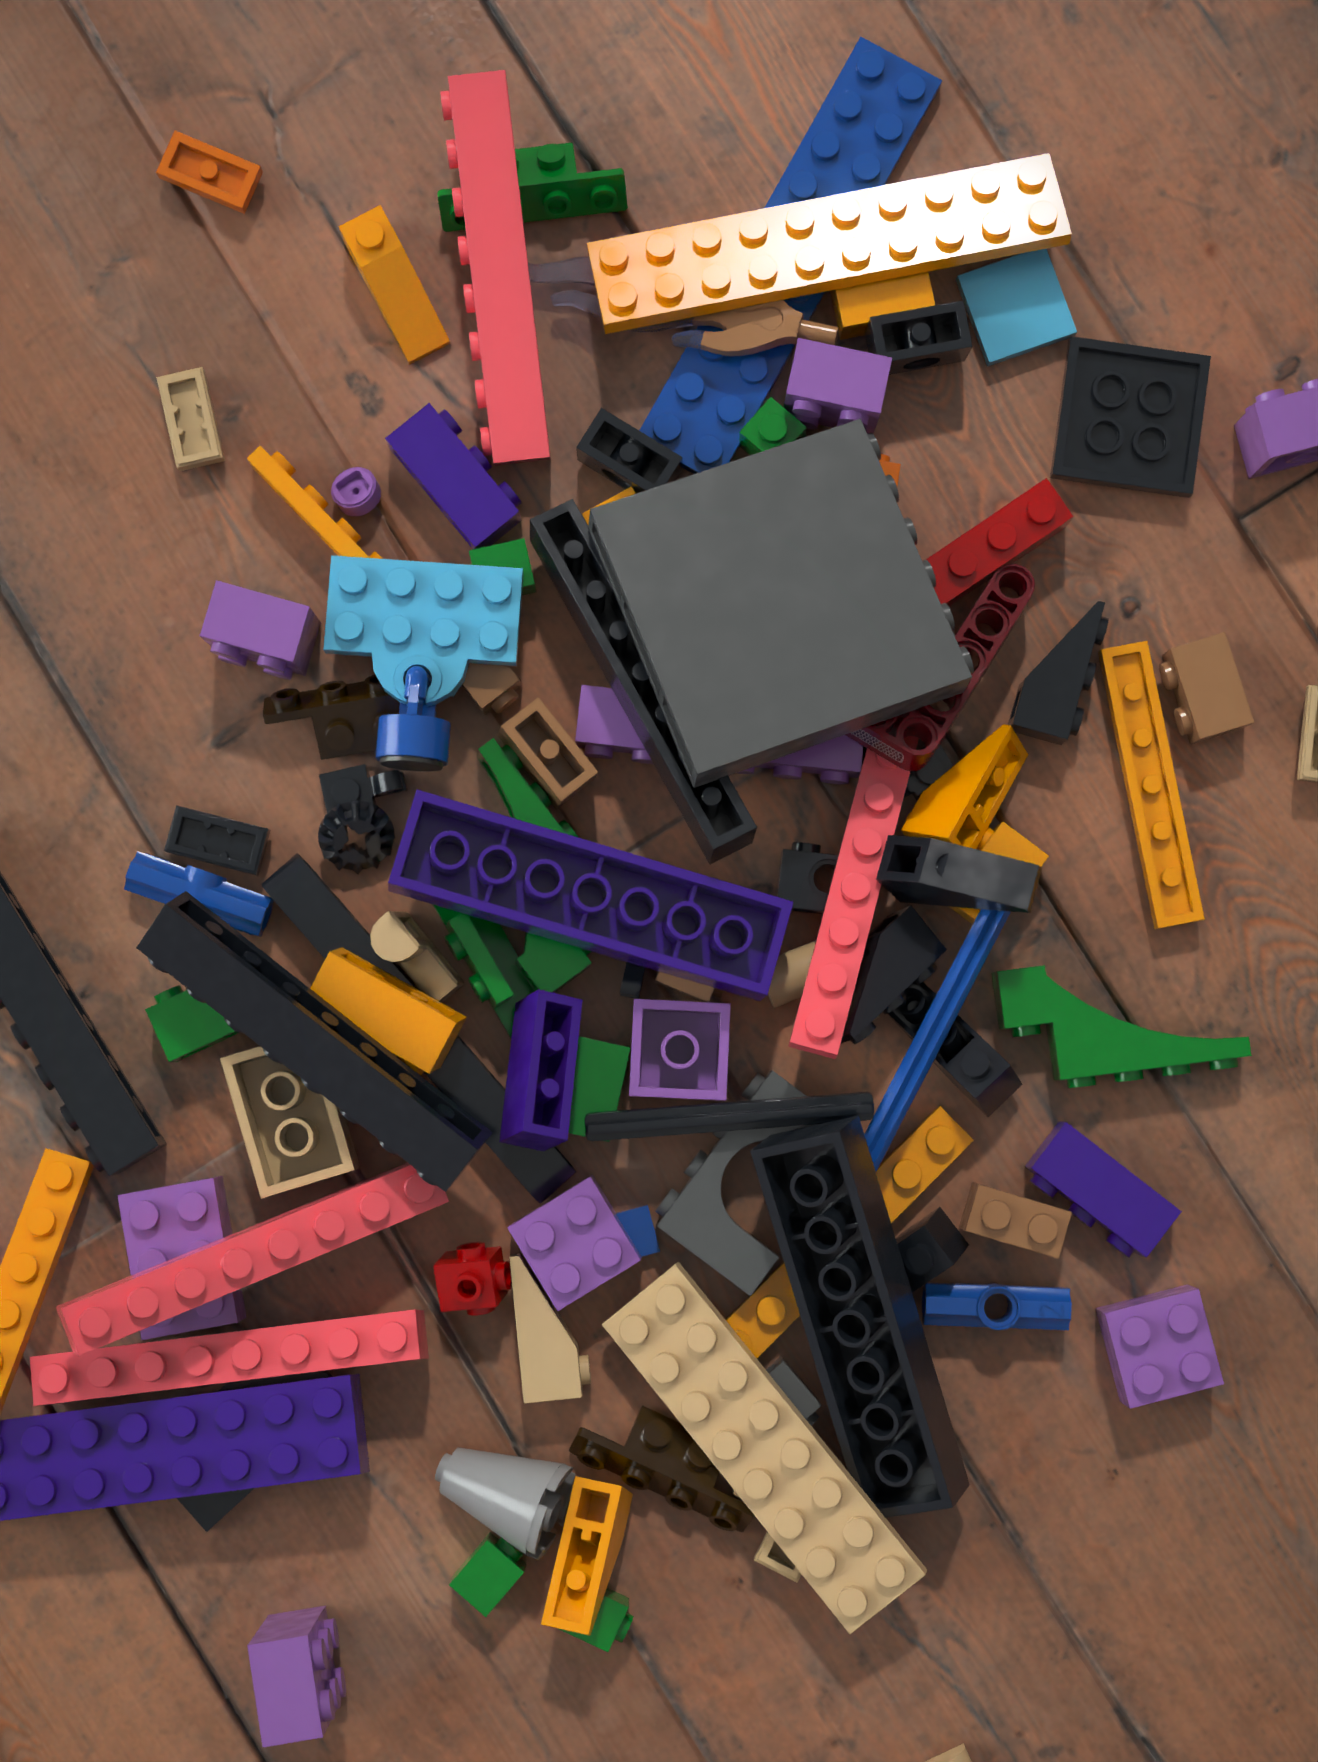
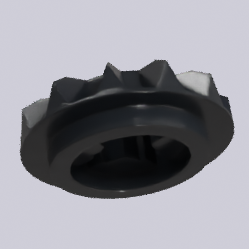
[318,800,395,874]

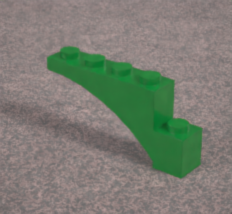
[477,738,592,993]
[991,965,1252,1088]

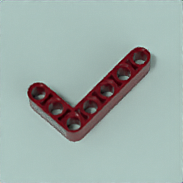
[845,564,1035,771]

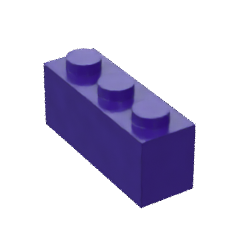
[385,403,522,549]
[499,989,583,1152]
[1025,1121,1182,1258]

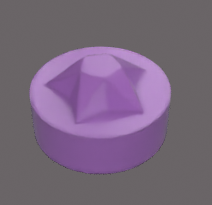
[331,467,381,516]

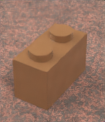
[1159,632,1254,745]
[498,697,598,810]
[959,1182,1072,1259]

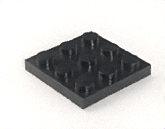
[1050,336,1211,498]

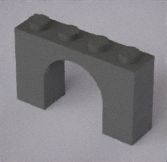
[655,1070,818,1296]

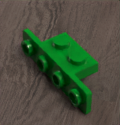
[437,142,628,232]
[432,904,535,1039]

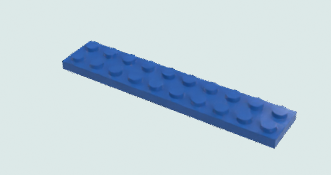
[639,37,942,474]

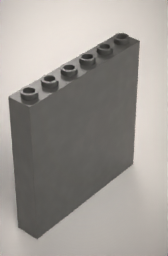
[588,419,974,788]

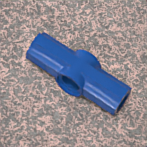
[124,851,274,937]
[922,1282,1072,1330]

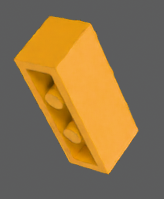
[310,947,467,1075]

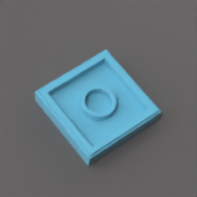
[956,249,1077,367]

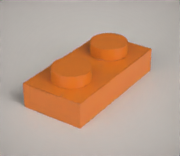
[156,130,263,214]

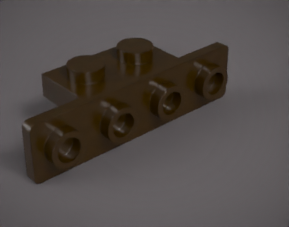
[263,674,400,760]
[569,1405,754,1532]

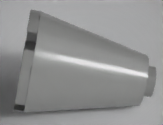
[435,1447,575,1560]

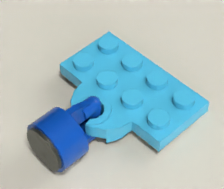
[323,555,524,772]

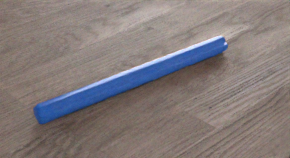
[864,909,1011,1172]

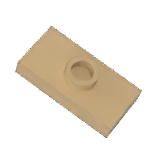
[156,367,225,471]

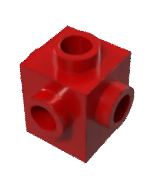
[433,1242,512,1316]

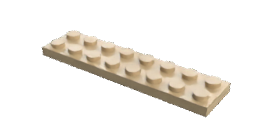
[602,1262,927,1634]

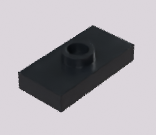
[164,805,271,876]

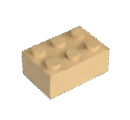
[220,1046,361,1199]

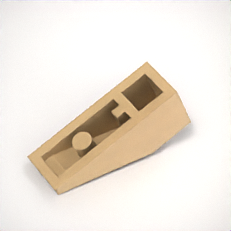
[510,1253,591,1403]

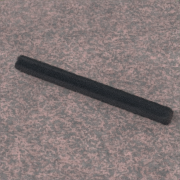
[585,1092,874,1141]

